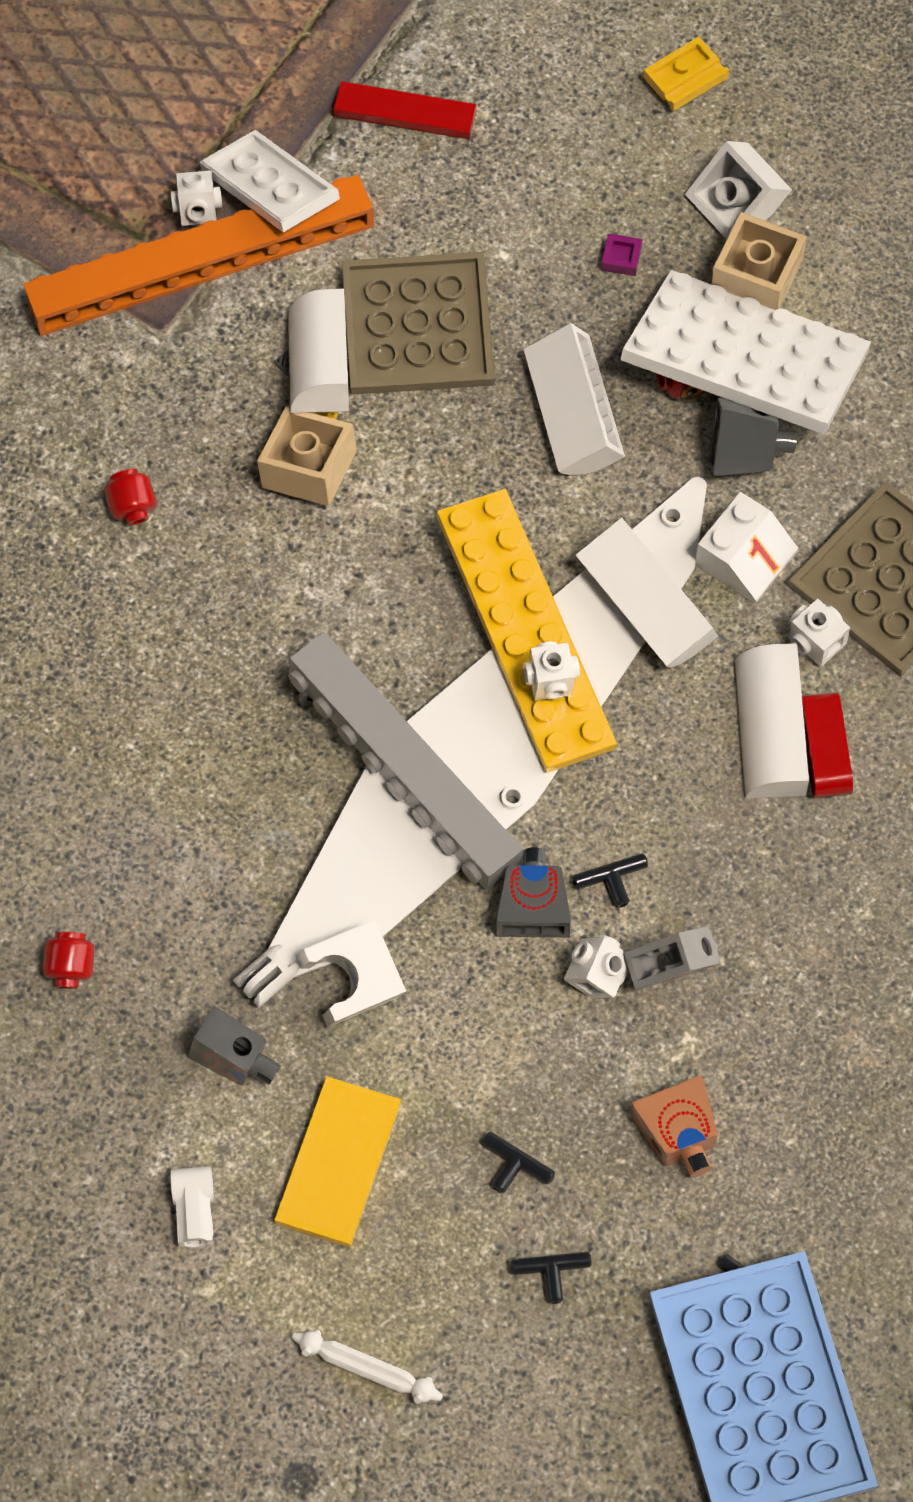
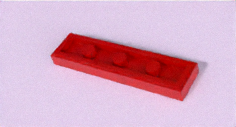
[334,81,477,140]

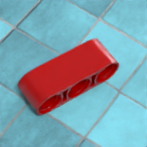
[802,692,853,798]

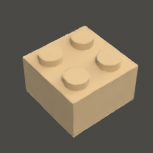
[711,212,807,310]
[257,406,357,506]

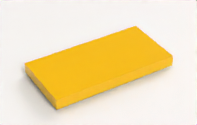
[274,1076,401,1248]

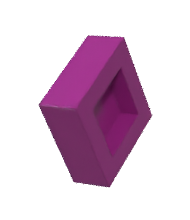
[601,233,643,276]

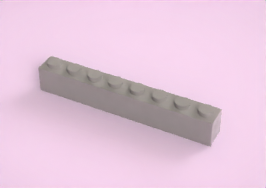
[288,632,524,890]

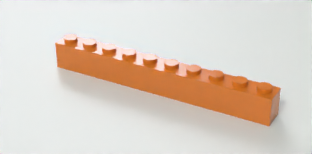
[23,174,374,337]

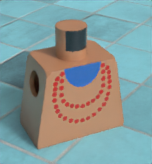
[631,1075,718,1178]

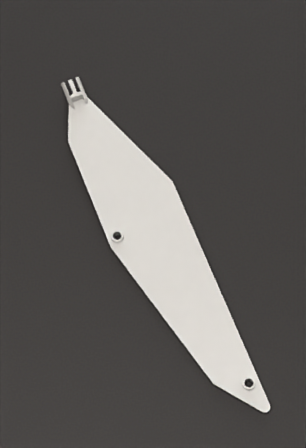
[233,477,707,1008]

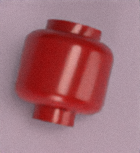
[104,468,157,526]
[43,932,94,989]

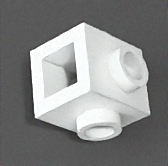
[171,170,222,227]
[789,599,850,667]
[523,641,580,701]
[564,935,628,998]

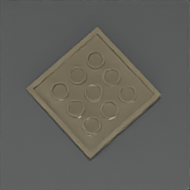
[342,252,494,395]
[788,481,913,677]

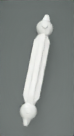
[292,1330,443,1404]

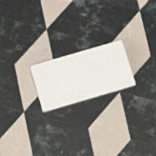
[200,130,340,232]

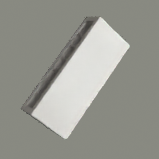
[288,289,349,413]
[524,323,625,475]
[576,518,718,667]
[735,643,809,798]

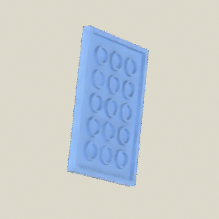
[649,1251,878,1502]

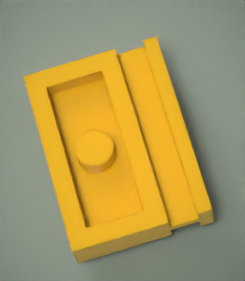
[643,36,729,112]

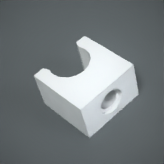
[297,920,406,1028]

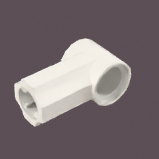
[171,1166,214,1249]

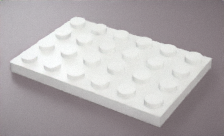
[621,270,871,435]

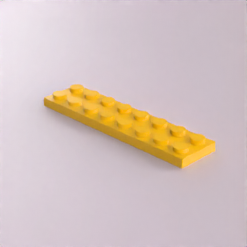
[436,489,617,773]

